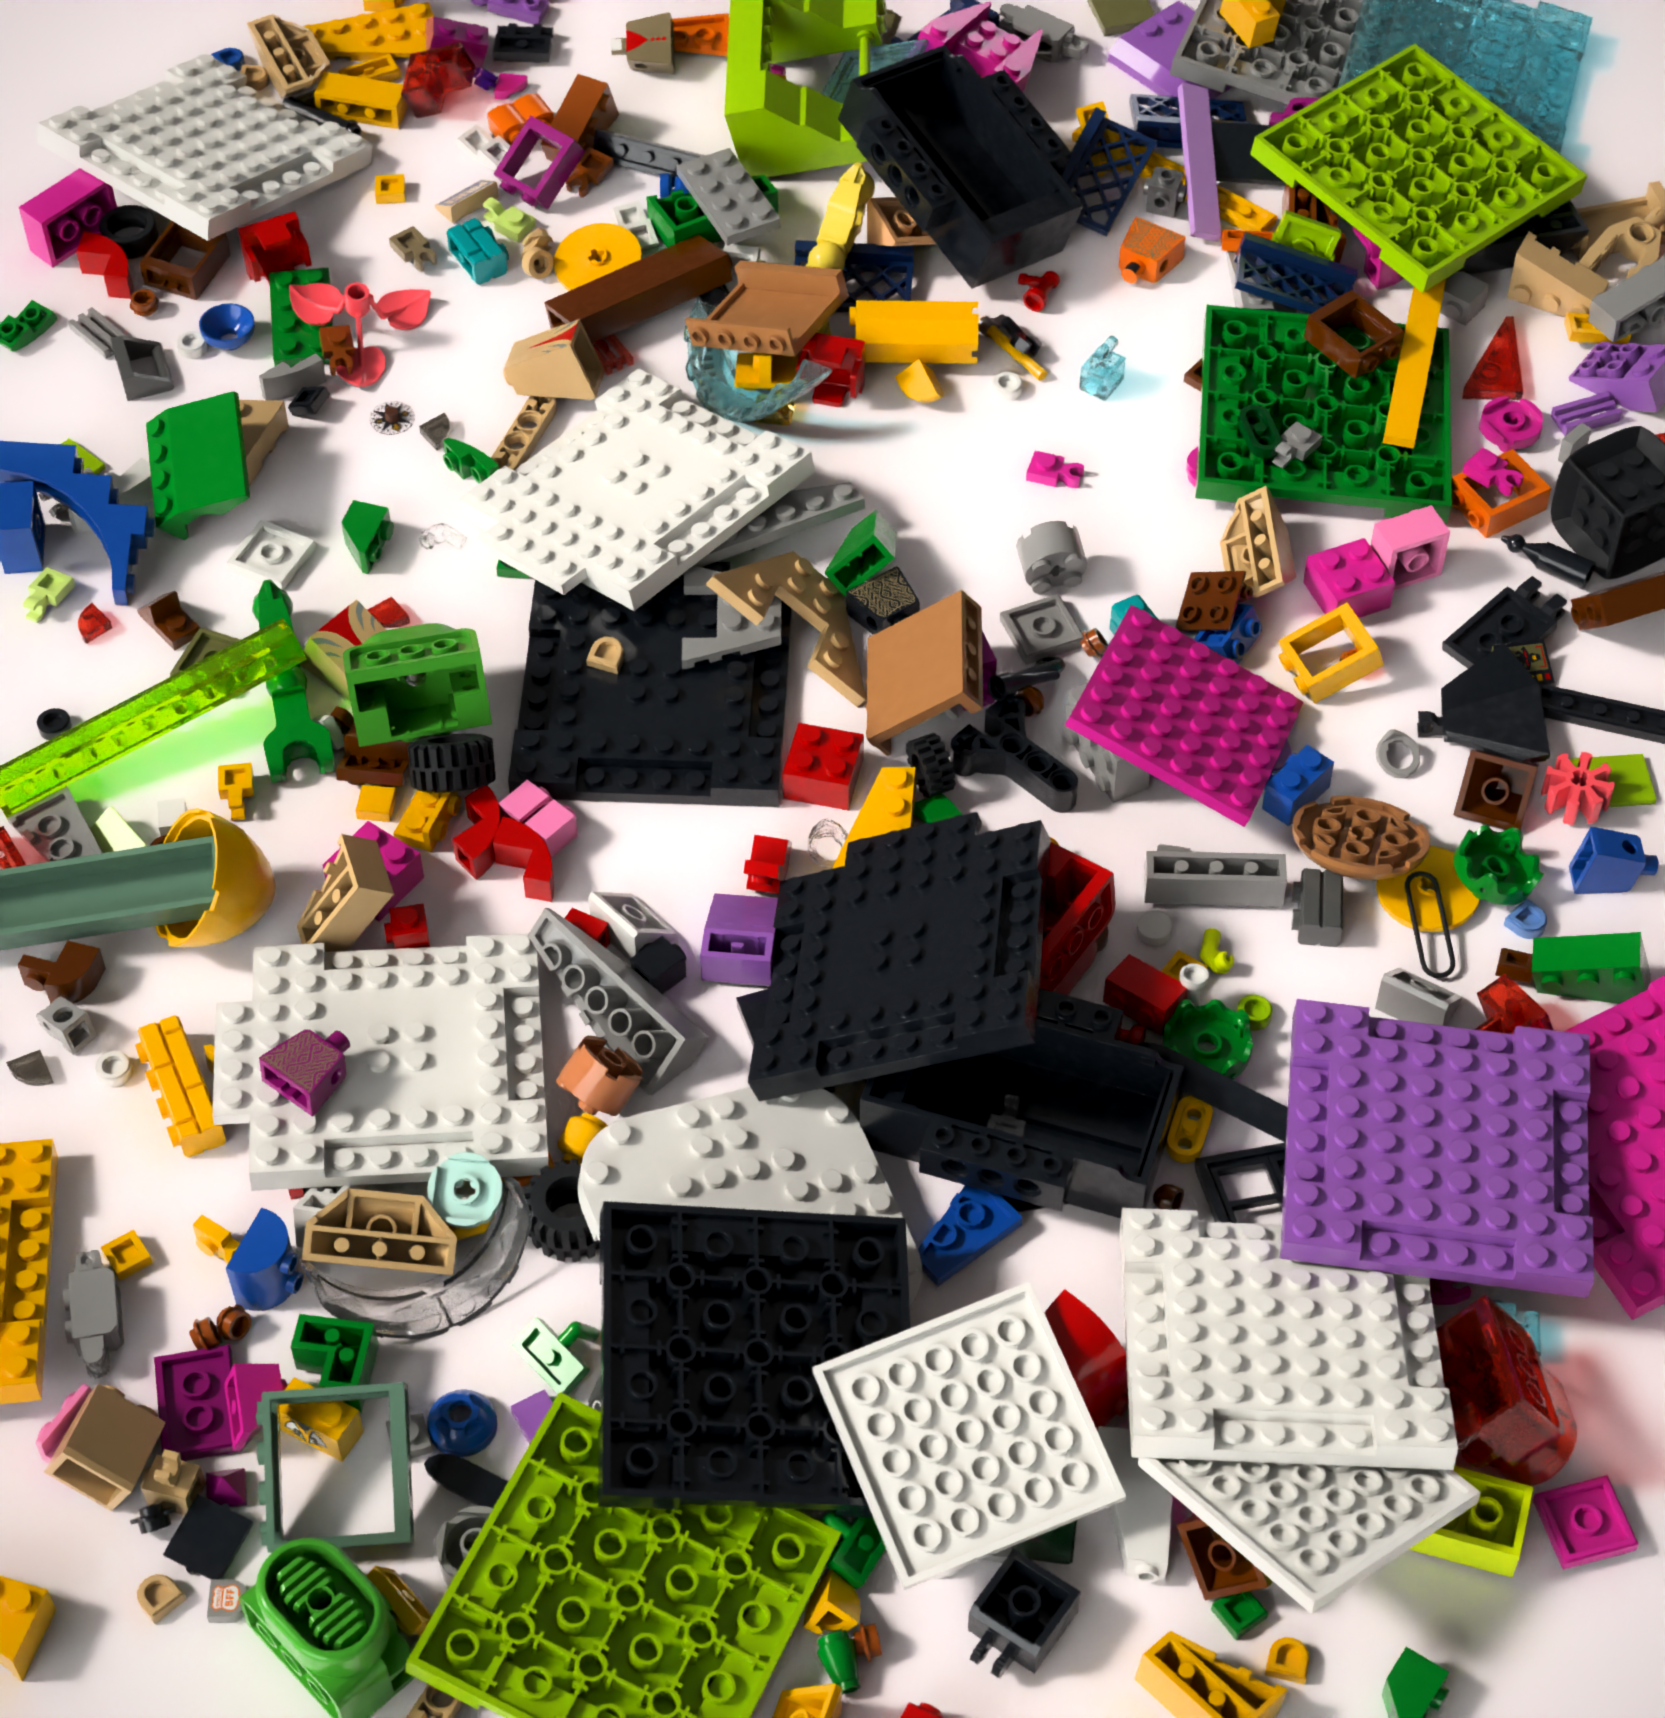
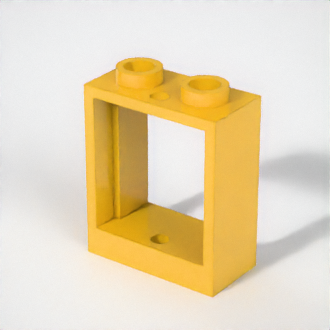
[1278,603,1384,704]

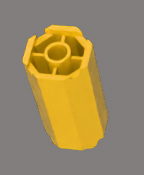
[849,300,979,364]

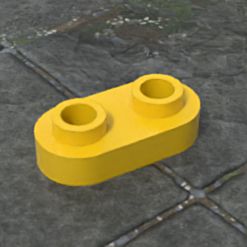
[1166,1095,1213,1163]

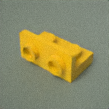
[393,790,462,853]

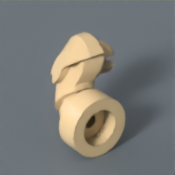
[521,228,553,279]

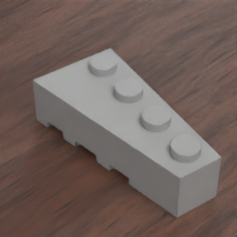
[1588,254,1665,342]

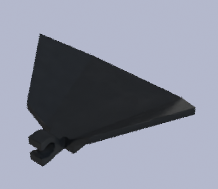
[1417,643,1550,764]

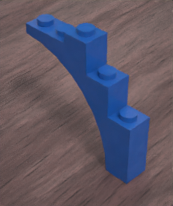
[0,441,155,605]

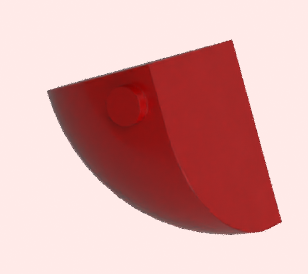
[1044,1289,1129,1432]

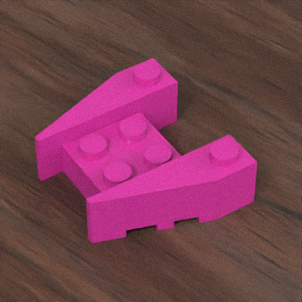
[913,1,1043,93]

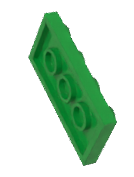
[269,267,333,367]

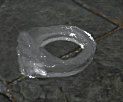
[807,818,848,869]

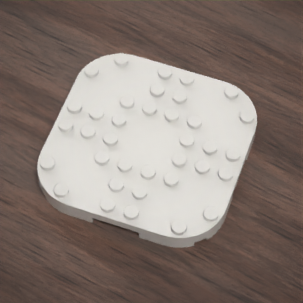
[578,1087,922,1311]

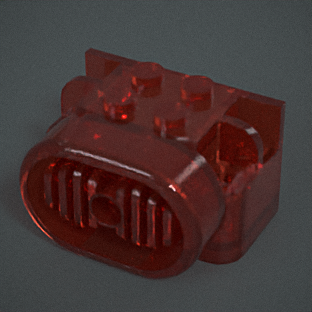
[1436,1294,1577,1486]

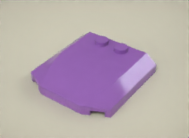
[1108,1,1233,99]

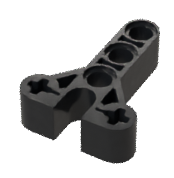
[950,696,1078,813]

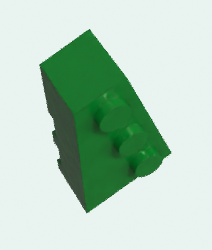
[1532,932,1651,1004]

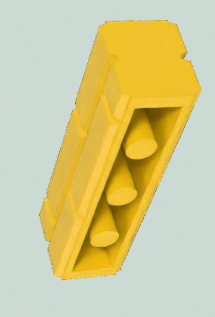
[135,1015,226,1158]

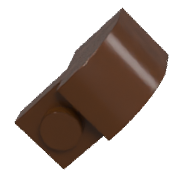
[18,940,106,1004]

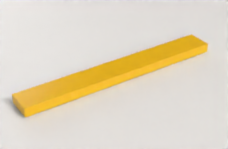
[1072,127,1278,232]
[1383,279,1446,449]

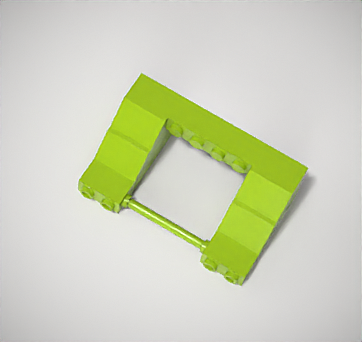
[724,0,887,177]

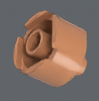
[556,1035,643,1116]

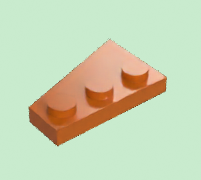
[673,13,729,56]

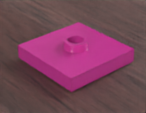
[1532,1475,1639,1570]

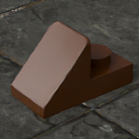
[137,591,200,651]

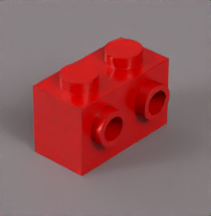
[1102,954,1188,1035]

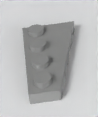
[6,785,102,862]

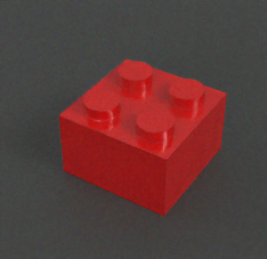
[782,722,864,811]

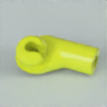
[1200,928,1234,974]

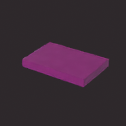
[154,1344,242,1461]

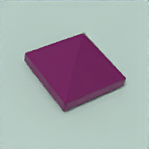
[206,1468,247,1507]

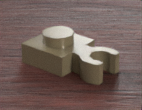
[389,226,437,272]

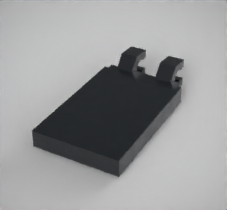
[1211,121,1286,186]
[1442,576,1567,668]

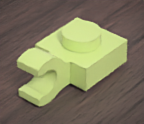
[483,197,536,243]
[23,567,75,623]

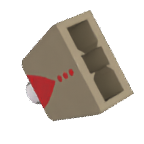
[610,12,675,74]

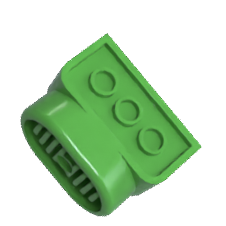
[343,623,492,747]
[238,1538,415,1718]

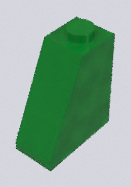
[824,509,897,597]

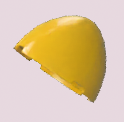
[155,808,276,947]

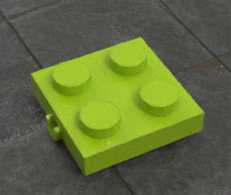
[1271,209,1342,261]

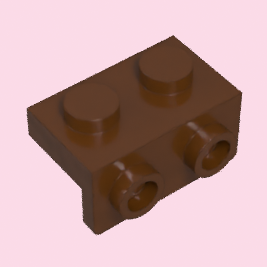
[336,733,411,787]

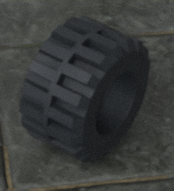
[407,733,496,792]
[523,1159,600,1262]

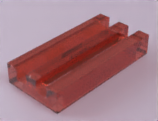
[592,334,634,376]

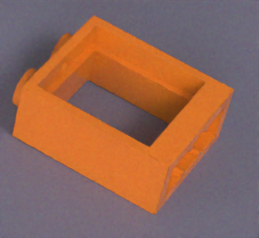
[1452,449,1552,538]

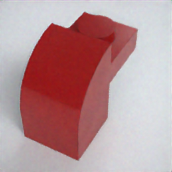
[743,835,792,894]

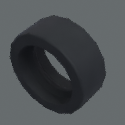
[99,205,159,259]

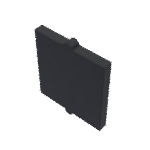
[162,1494,254,1580]

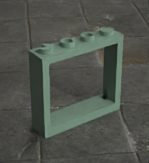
[256,1382,415,1553]

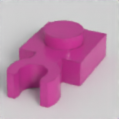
[1462,447,1523,496]
[1026,450,1084,489]

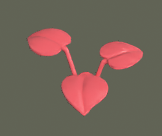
[289,282,431,387]

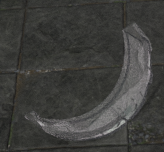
[301,1176,532,1340]

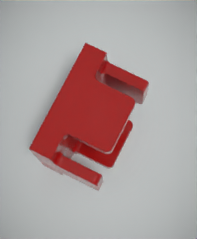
[238,211,312,286]
[796,333,865,408]

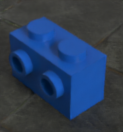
[1262,744,1334,826]

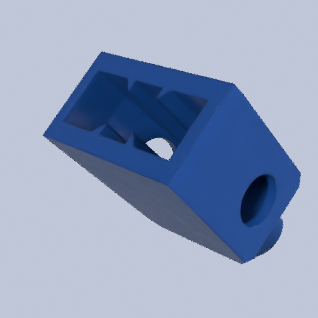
[1568,827,1659,894]

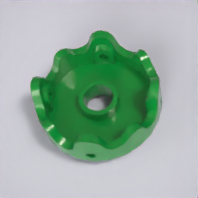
[1453,825,1544,906]
[1163,999,1253,1080]

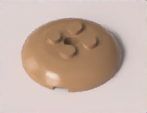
[1292,796,1430,880]

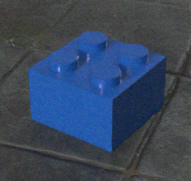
[0,481,46,574]

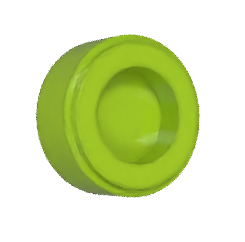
[1236,995,1273,1031]

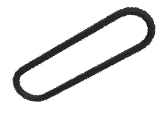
[1405,871,1455,978]

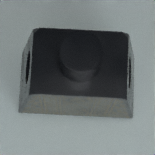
[846,566,920,635]

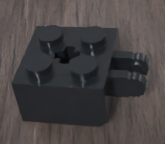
[967,1549,1081,1679]

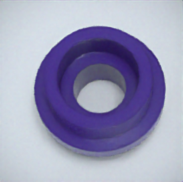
[471,66,498,91]

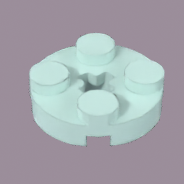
[427,1152,504,1229]

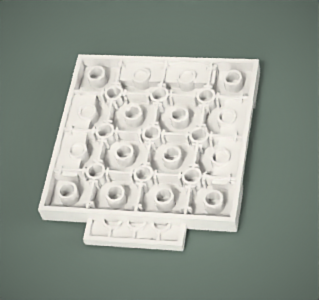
[459,368,815,611]
[212,933,549,1191]

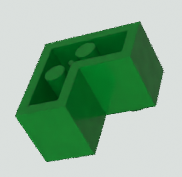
[290,1314,379,1413]

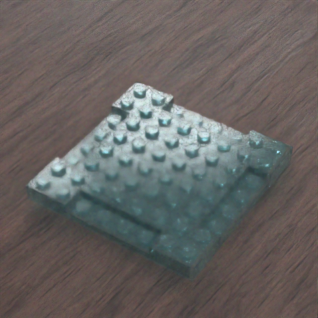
[1336,0,1593,154]

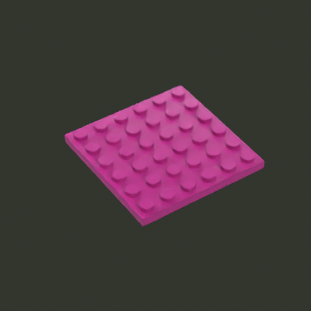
[1064,605,1304,827]

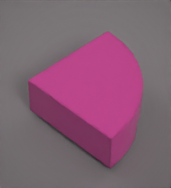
[494,73,528,99]

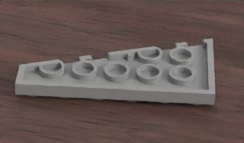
[693,482,865,567]

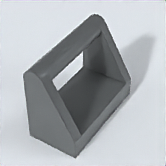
[110,336,175,401]

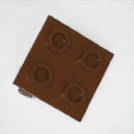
[1175,571,1253,631]

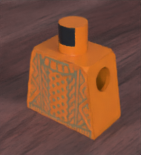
[1119,217,1186,284]

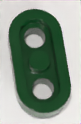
[1238,405,1281,459]

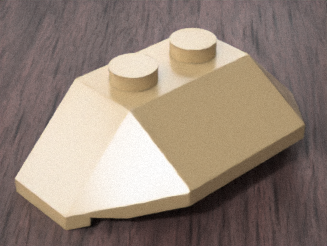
[247,14,331,99]
[1220,486,1296,597]
[302,1188,457,1275]

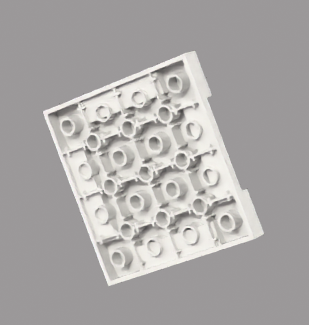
[37,53,373,241]
[1120,1208,1458,1470]

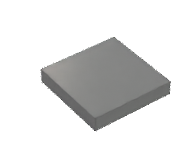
[999,594,1084,665]

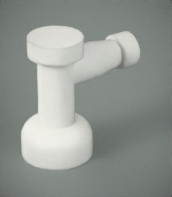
[1180,963,1209,1006]

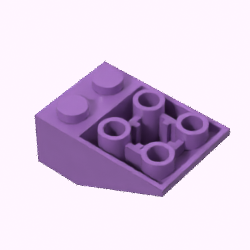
[1568,342,1665,412]
[700,893,778,986]

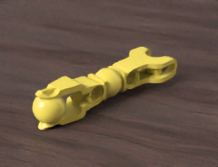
[806,162,875,335]

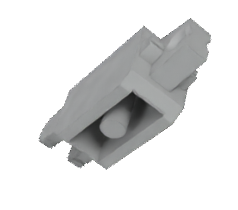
[999,3,1089,63]
[63,1250,124,1379]

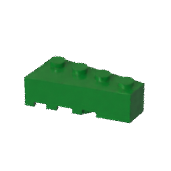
[646,174,779,248]

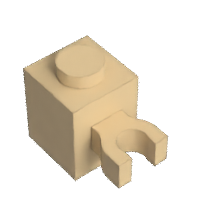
[140,1449,206,1516]

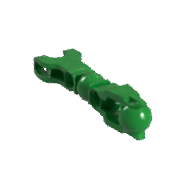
[252,579,336,783]

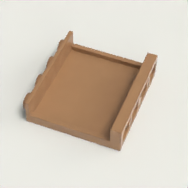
[685,260,849,357]
[866,590,983,756]

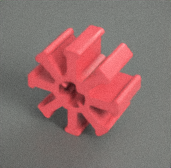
[1541,752,1615,825]

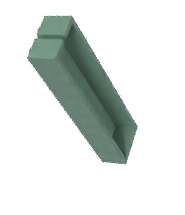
[0,836,216,951]

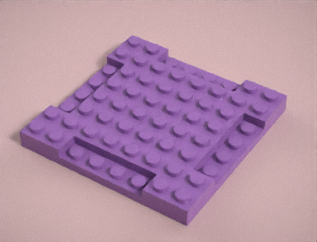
[1280,999,1594,1298]

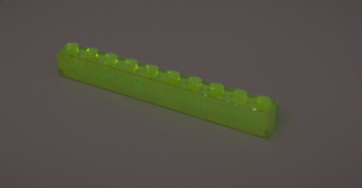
[0,618,307,818]

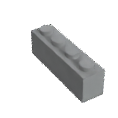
[1144,851,1287,907]

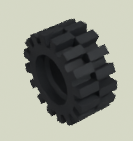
[906,733,956,798]

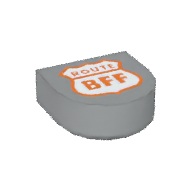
[206,1579,247,1623]

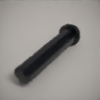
[282,96,361,136]

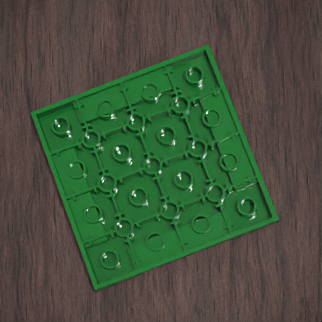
[1195,304,1452,524]

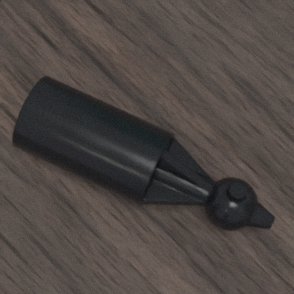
[1501,534,1596,589]

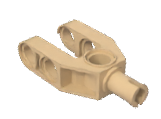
[1579,206,1665,279]

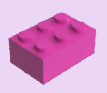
[18,168,117,268]

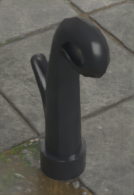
[988,657,1066,701]

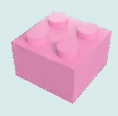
[1370,505,1450,590]

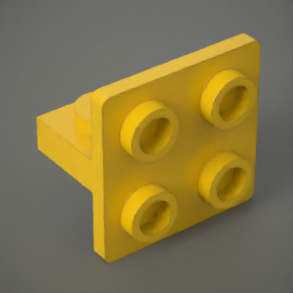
[734,352,798,391]

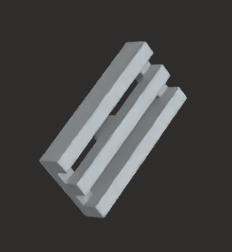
[68,307,127,359]

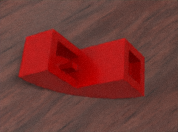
[76,231,133,299]
[452,785,501,880]
[493,816,555,902]

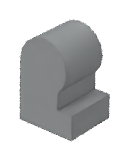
[36,997,97,1055]

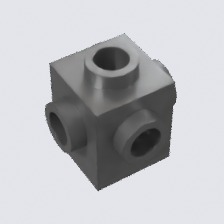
[1143,166,1187,218]

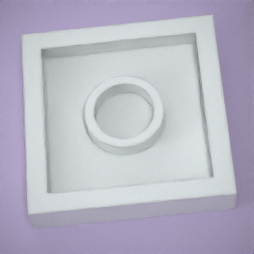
[227,520,316,590]

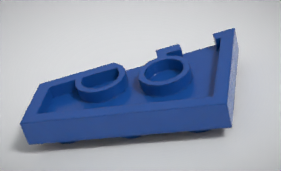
[918,1185,1023,1286]

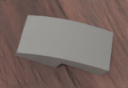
[259,353,326,400]

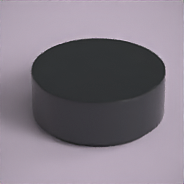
[37,708,72,741]

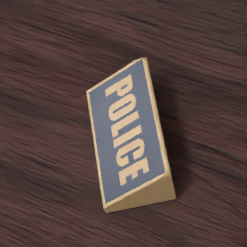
[435,179,499,223]

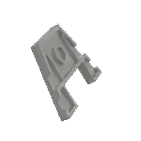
[682,566,781,669]

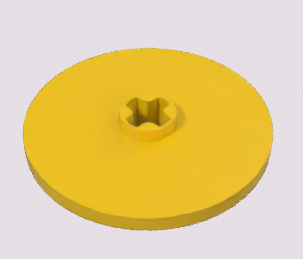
[554,223,642,291]
[1376,846,1480,932]

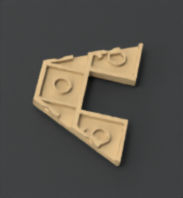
[705,551,866,707]

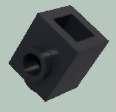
[630,936,687,994]

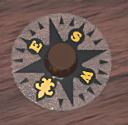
[369,401,415,435]

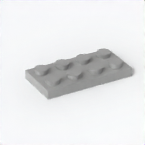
[676,148,781,246]

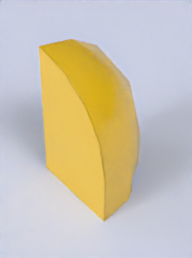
[895,359,944,403]
[803,1569,861,1634]

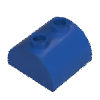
[225,1207,304,1311]

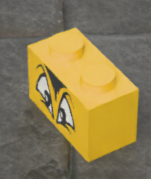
[279,1377,364,1462]

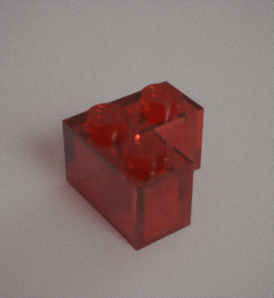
[401,42,476,118]
[1475,973,1553,1034]

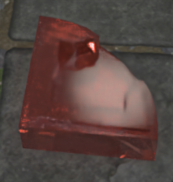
[367,596,410,628]
[78,603,112,644]

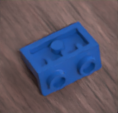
[1194,604,1262,664]

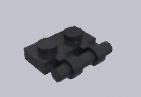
[493,23,554,63]

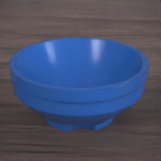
[199,303,255,351]
[427,1389,497,1457]

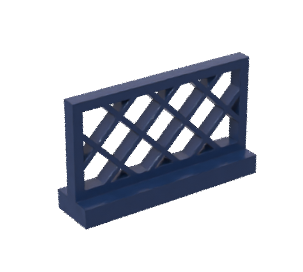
[1129,94,1251,149]
[1062,107,1158,237]
[1234,232,1358,314]
[794,240,914,313]

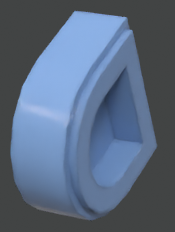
[1504,899,1547,939]

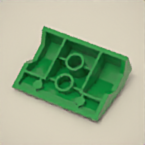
[146,391,250,540]

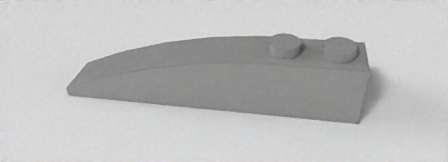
[527,908,709,1095]

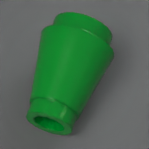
[816,1630,861,1695]

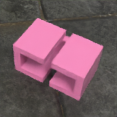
[498,780,578,858]

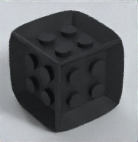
[1551,426,1665,579]

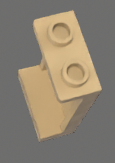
[1570,181,1665,260]

